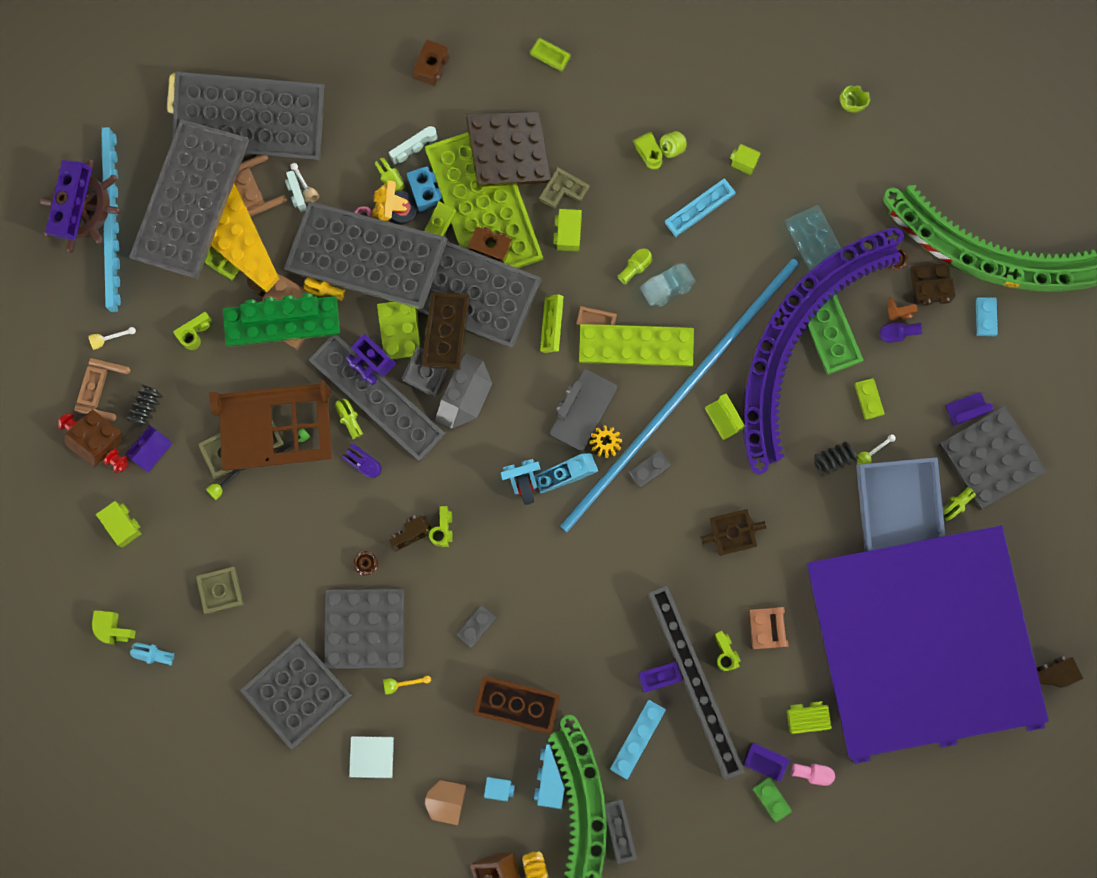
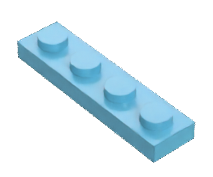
[665,178,736,237]
[610,700,666,779]

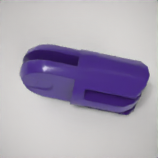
[341,442,382,478]

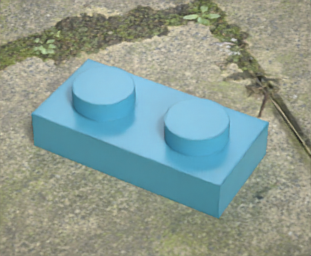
[976,298,998,336]

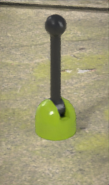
[206,469,245,500]

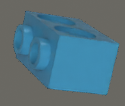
[406,166,442,213]

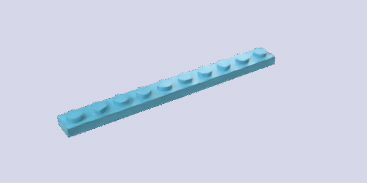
[102,127,121,312]

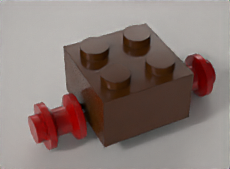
[58,409,129,473]

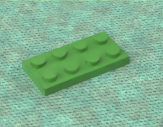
[807,294,864,375]

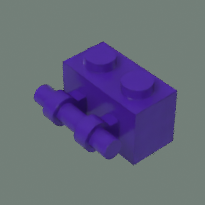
[346,334,396,385]

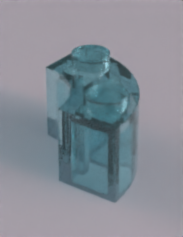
[639,263,696,307]

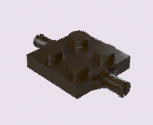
[700,509,766,556]

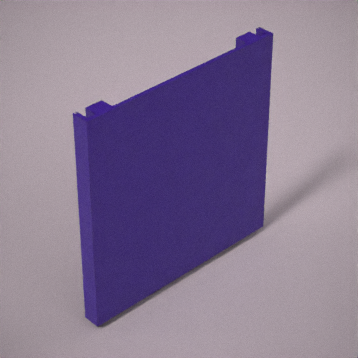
[806,525,1049,764]

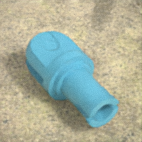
[130,643,175,666]

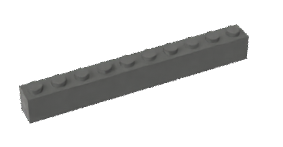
[648,586,744,780]

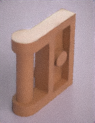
[749,607,789,650]

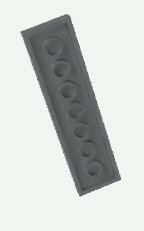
[309,335,446,462]

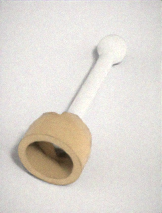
[291,163,319,204]

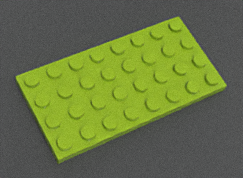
[425,132,543,268]

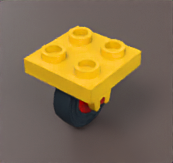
[371,180,417,225]

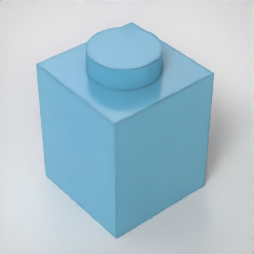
[484,777,514,801]

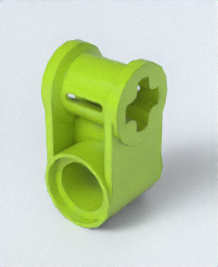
[633,132,662,170]

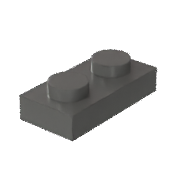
[629,450,671,489]
[457,605,496,648]

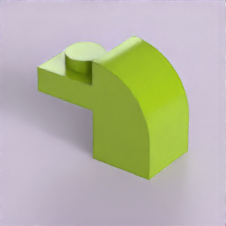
[92,611,136,645]

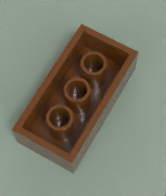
[473,676,560,734]

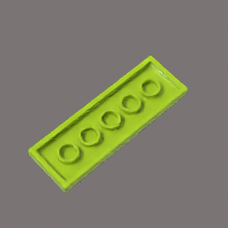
[579,324,694,367]

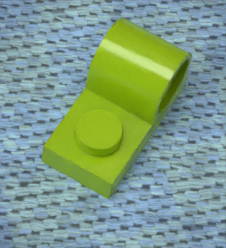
[173,311,213,350]

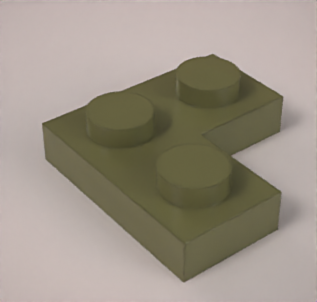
[539,168,590,209]

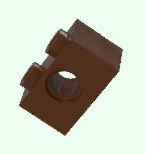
[413,39,449,86]
[468,226,512,263]

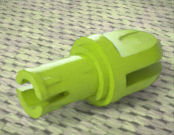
[617,248,652,284]
[335,399,363,440]
[943,487,976,521]

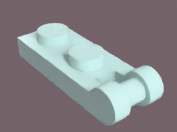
[389,126,437,165]

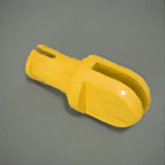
[304,278,345,301]

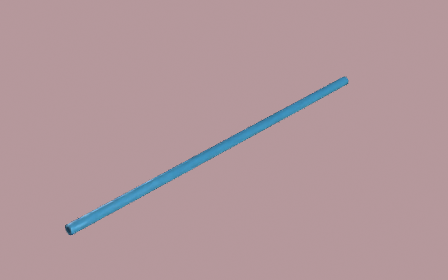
[560,259,799,532]

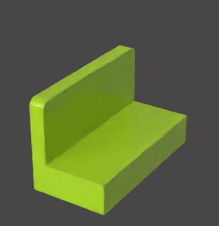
[705,393,745,440]

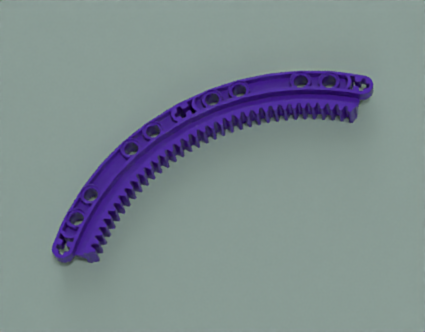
[743,228,904,475]

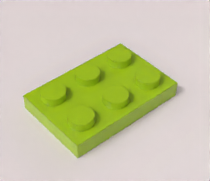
[377,302,422,360]

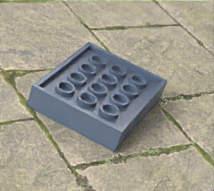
[856,457,945,552]

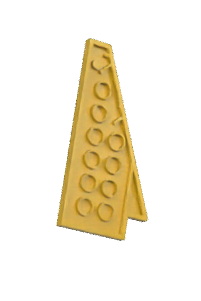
[211,182,280,292]

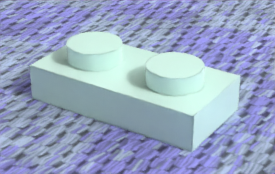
[285,171,307,212]

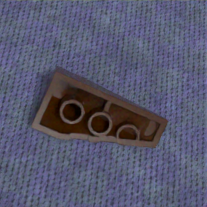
[470,852,520,878]

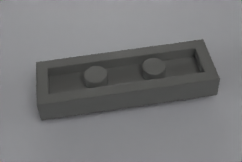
[605,799,637,864]

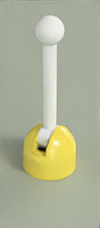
[89,327,136,350]

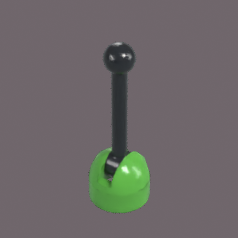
[276,428,311,453]

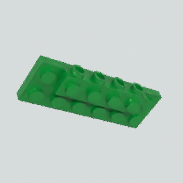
[223,293,341,347]

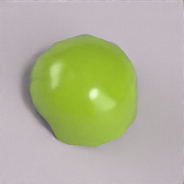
[839,86,870,113]

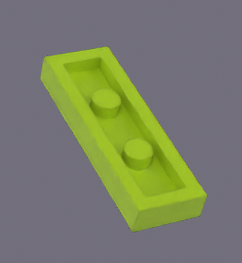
[540,294,564,353]

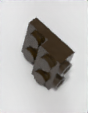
[910,263,956,306]
[389,515,432,551]

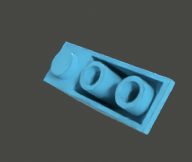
[534,454,598,494]
[534,744,564,809]

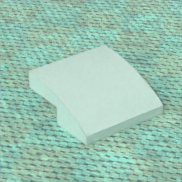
[349,737,394,778]

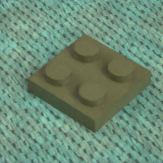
[196,567,244,615]

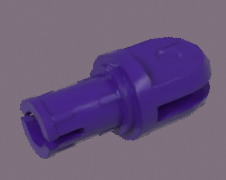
[880,322,922,343]

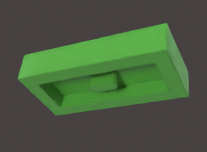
[752,777,792,822]

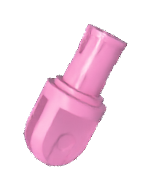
[791,763,835,786]

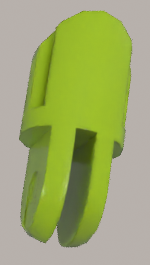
[375,158,406,191]

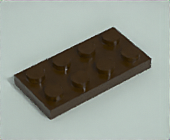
[422,292,470,370]

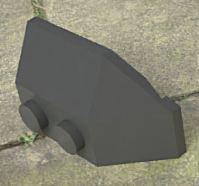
[435,354,493,429]

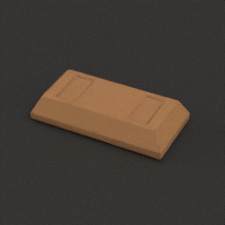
[576,306,617,325]

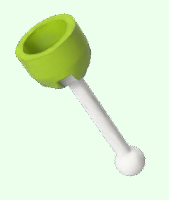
[856,434,896,465]

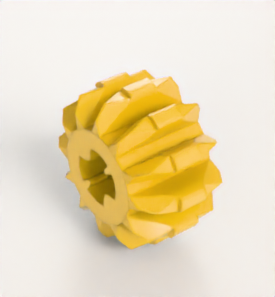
[589,425,622,458]
[522,852,548,878]

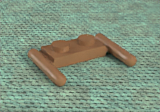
[235,155,287,217]
[74,358,131,421]

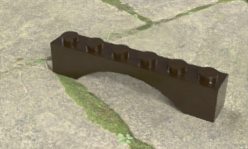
[1036,655,1084,687]

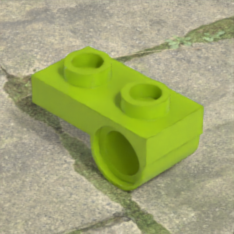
[429,506,452,547]
[713,631,741,672]

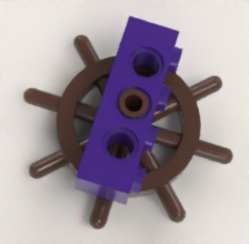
[40,159,121,253]

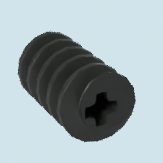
[125,384,163,427]
[814,441,857,477]

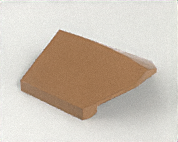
[425,780,467,825]

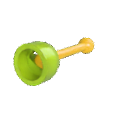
[383,676,431,695]

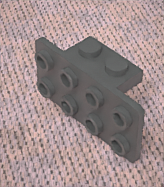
[550,370,617,451]

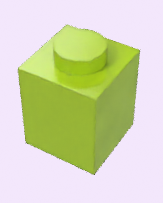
[730,144,761,175]

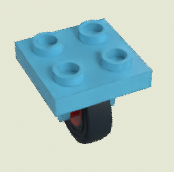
[500,459,540,505]

